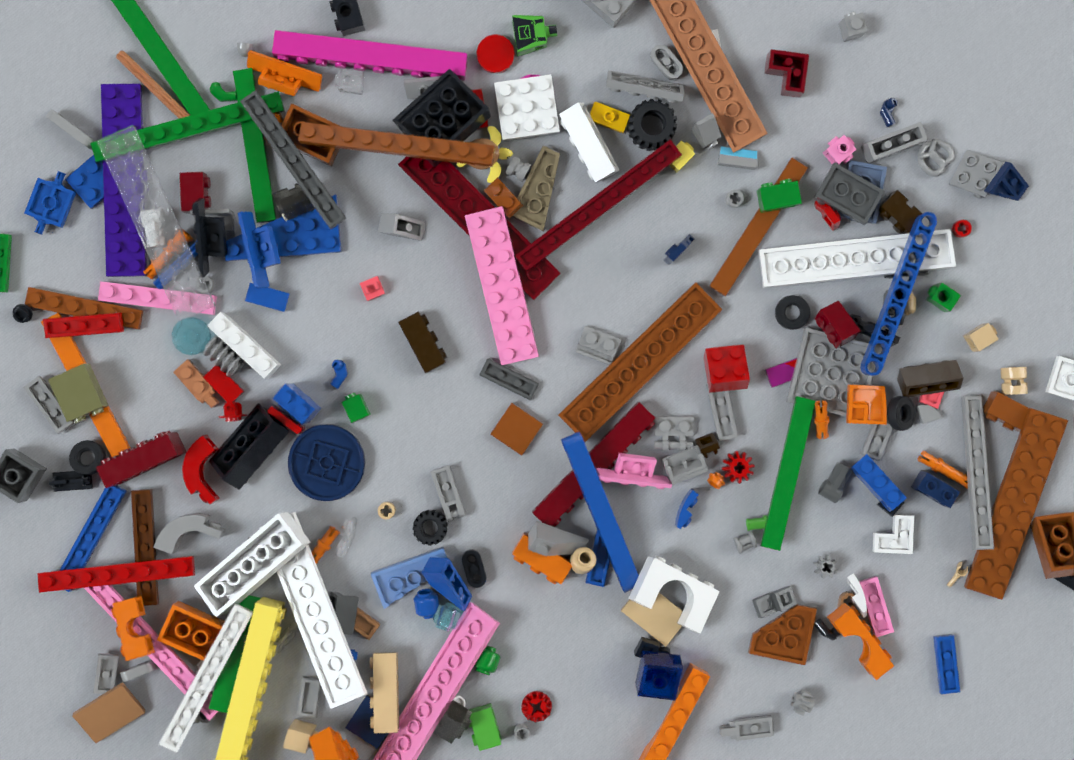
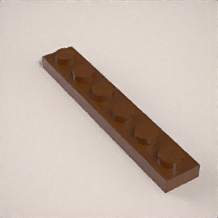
[131,489,159,606]

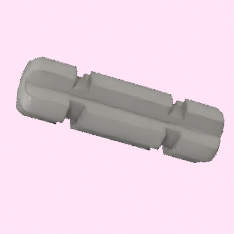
[274,620,300,653]

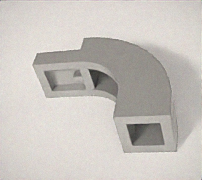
[153,513,226,554]

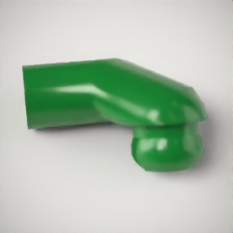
[210,82,237,102]

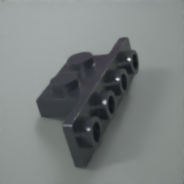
[192,198,227,277]

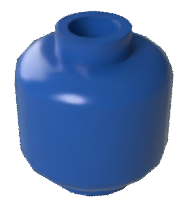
[413,589,440,619]

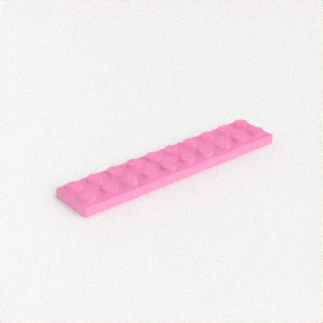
[373,602,500,760]

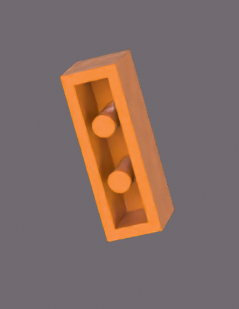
[512,533,572,584]

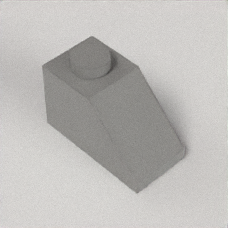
[691,113,722,150]
[378,213,425,241]

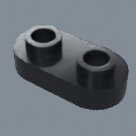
[462,549,486,588]

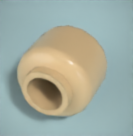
[570,547,597,574]

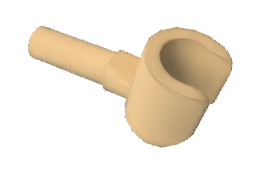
[947,562,968,587]

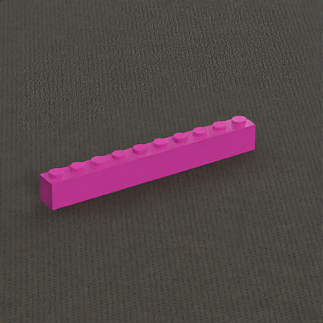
[272,30,468,80]

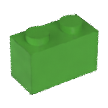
[466,703,502,751]

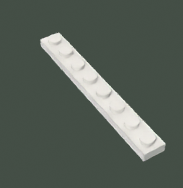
[159,603,253,752]

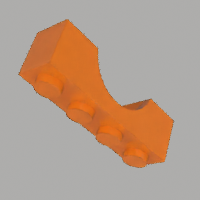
[827,603,894,680]

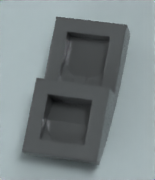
[752,586,797,618]

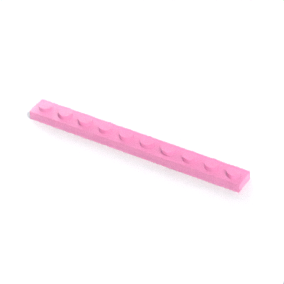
[84,585,219,720]

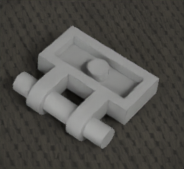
[654,416,693,451]

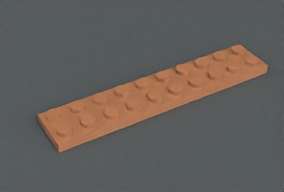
[650,0,768,153]

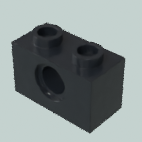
[329,0,365,36]

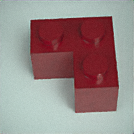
[764,49,809,98]

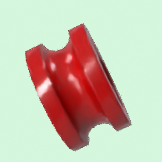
[952,220,972,238]

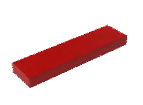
[43,312,124,338]

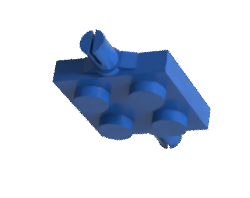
[24,171,76,235]

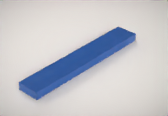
[59,486,127,592]

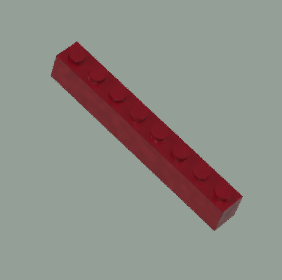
[532,402,655,527]

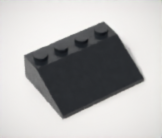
[392,68,491,168]

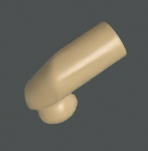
[904,291,917,315]

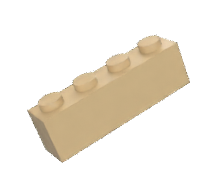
[370,652,399,733]

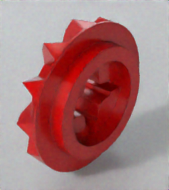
[521,691,552,723]

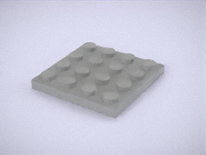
[786,328,880,417]

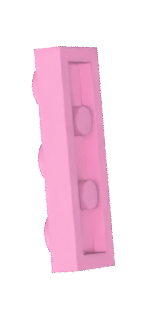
[859,576,894,637]

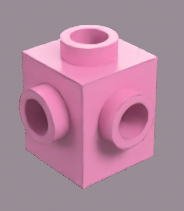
[822,135,856,164]

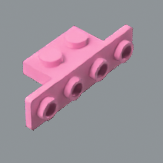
[596,453,672,489]

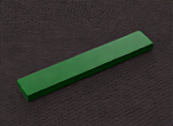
[208,595,261,713]

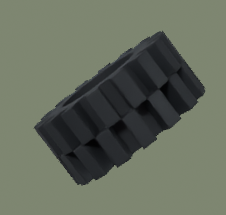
[412,510,448,546]

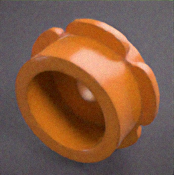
[707,472,725,489]

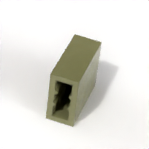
[48,364,109,424]

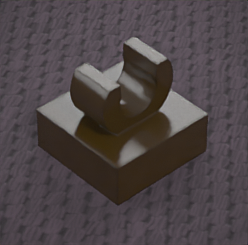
[695,433,720,458]

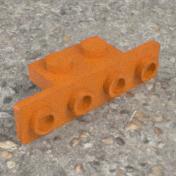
[247,50,322,96]

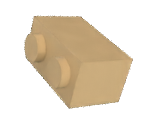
[283,719,318,754]

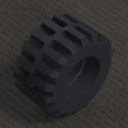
[627,99,677,151]

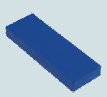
[585,530,610,587]
[933,634,960,694]

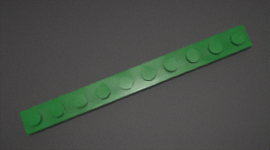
[90,91,285,163]

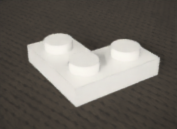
[873,514,914,554]

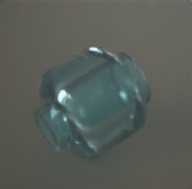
[433,602,461,632]

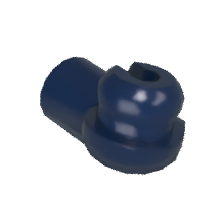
[880,98,897,127]

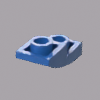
[245,283,289,312]
[675,489,698,529]

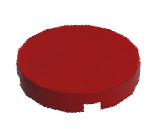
[476,34,515,73]

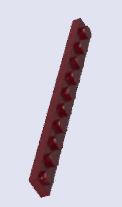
[515,139,682,272]

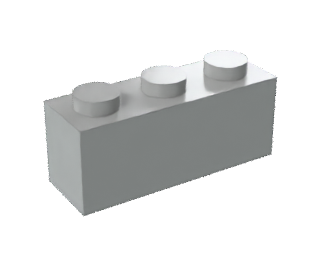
[861,122,928,163]

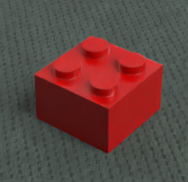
[704,344,750,393]

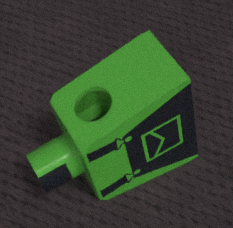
[512,15,557,57]

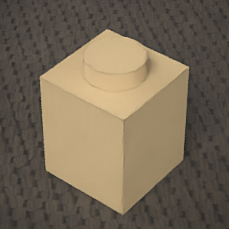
[963,323,998,352]

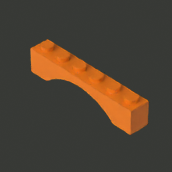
[638,663,710,760]

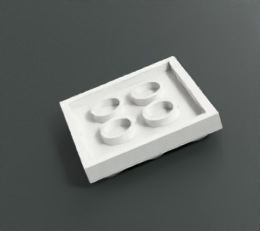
[494,74,560,141]

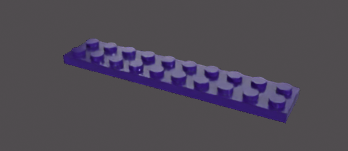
[101,84,147,277]

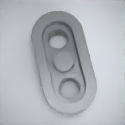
[650,45,683,80]

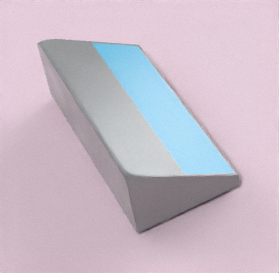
[717,146,758,170]

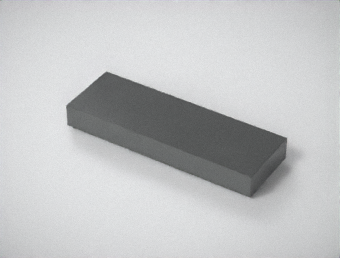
[479,358,539,401]

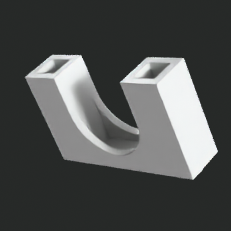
[628,555,719,634]

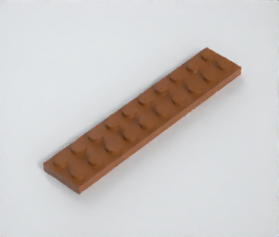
[558,282,722,442]
[964,408,1068,600]

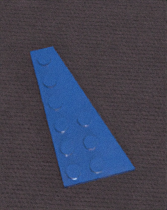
[225,194,341,261]

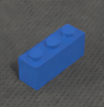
[850,454,907,512]

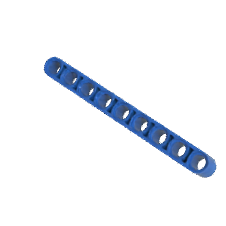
[860,212,937,376]
[561,432,639,593]

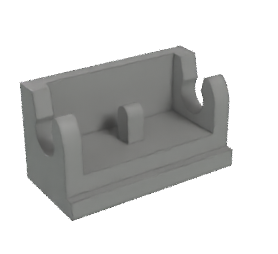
[662,445,708,485]

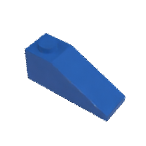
[422,557,472,611]

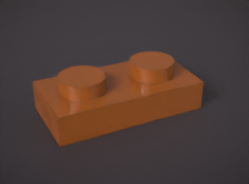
[484,177,523,219]

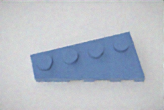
[371,547,447,609]

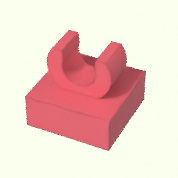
[360,276,385,301]

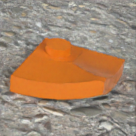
[846,385,887,425]

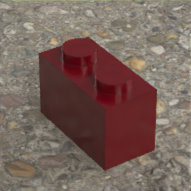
[179,172,211,214]
[814,300,861,349]

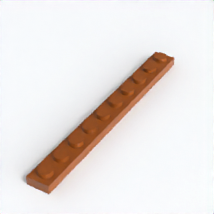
[298,122,495,167]

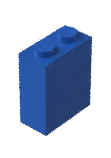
[272,383,322,424]

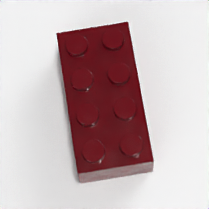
[96,431,187,488]

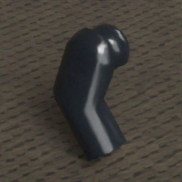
[814,618,840,640]

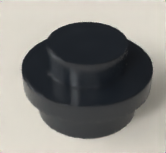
[12,304,33,323]

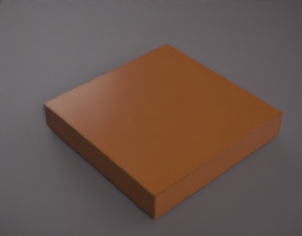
[490,403,543,456]

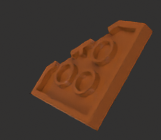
[748,604,817,665]

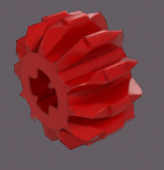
[721,451,755,484]

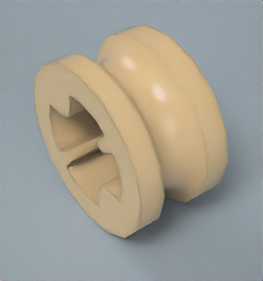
[378,502,396,520]

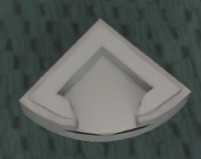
[916,405,941,424]

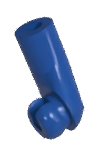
[330,360,348,389]

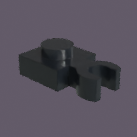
[634,636,671,663]

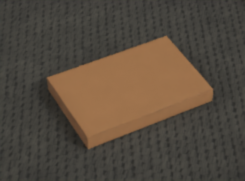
[72,682,145,743]

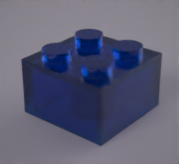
[635,651,683,701]

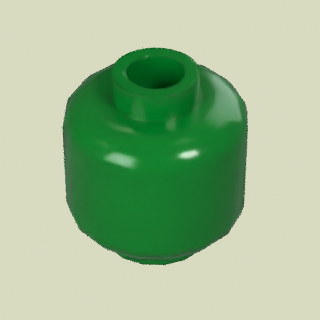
[474,645,500,676]

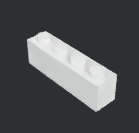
[559,102,620,182]
[207,312,281,379]

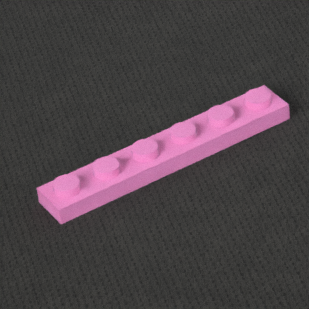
[98,281,217,315]

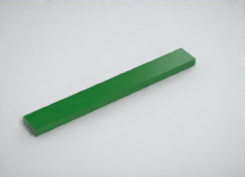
[111,0,210,115]
[233,68,277,223]
[760,396,816,551]

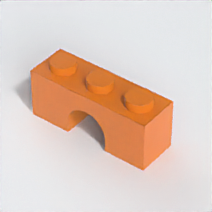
[112,596,155,661]

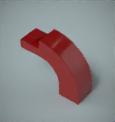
[182,435,220,505]

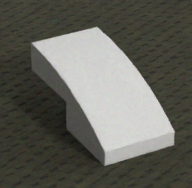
[847,573,867,618]

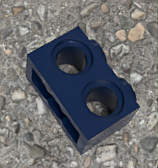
[911,471,960,509]

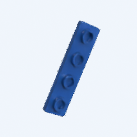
[238,212,281,288]

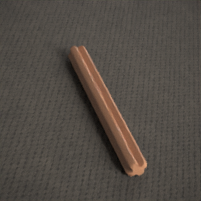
[116,50,190,118]

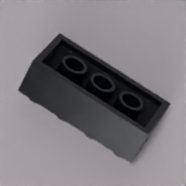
[209,403,289,490]

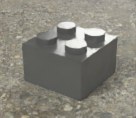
[0,449,47,503]

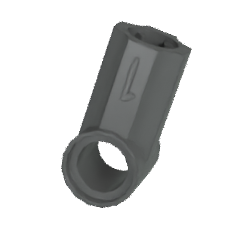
[818,462,853,503]

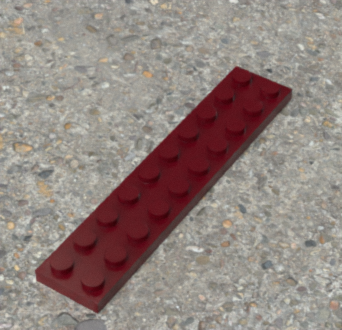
[398,156,561,300]

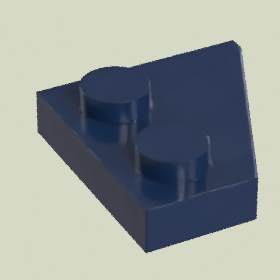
[984,162,1029,201]
[664,234,695,265]

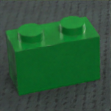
[756,179,802,213]

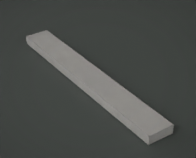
[961,396,994,550]

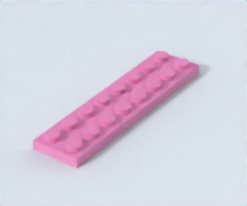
[465,206,539,366]

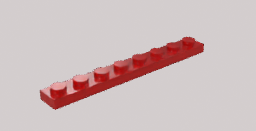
[37,556,195,593]

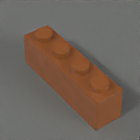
[983,392,1029,434]

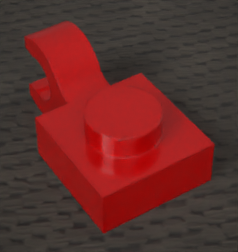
[814,201,841,231]

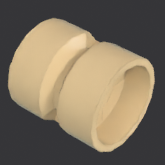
[1001,367,1028,395]

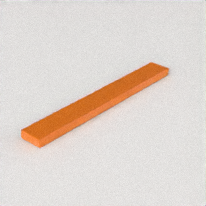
[41,313,131,457]

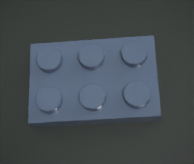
[838,160,887,224]

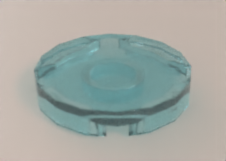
[171,317,211,355]

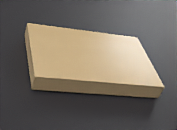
[621,592,683,647]

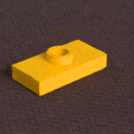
[590,101,630,134]

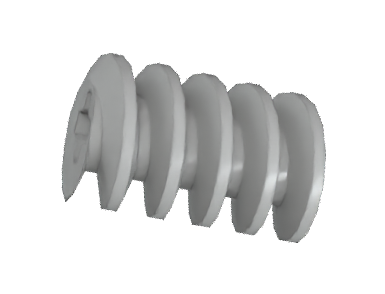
[203,335,246,377]

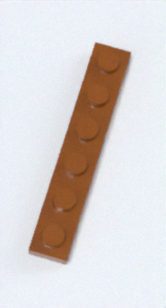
[25,287,144,329]

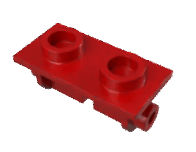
[219,401,247,422]

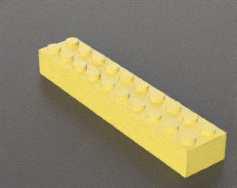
[215,597,287,760]

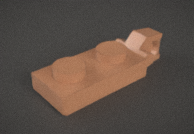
[173,359,220,408]

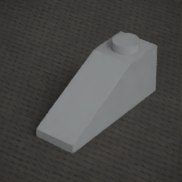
[528,521,588,556]

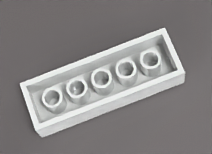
[194,512,311,617]

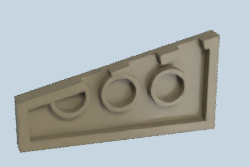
[512,146,560,232]

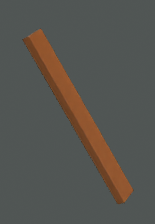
[709,158,808,296]

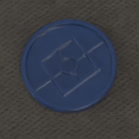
[288,424,366,501]

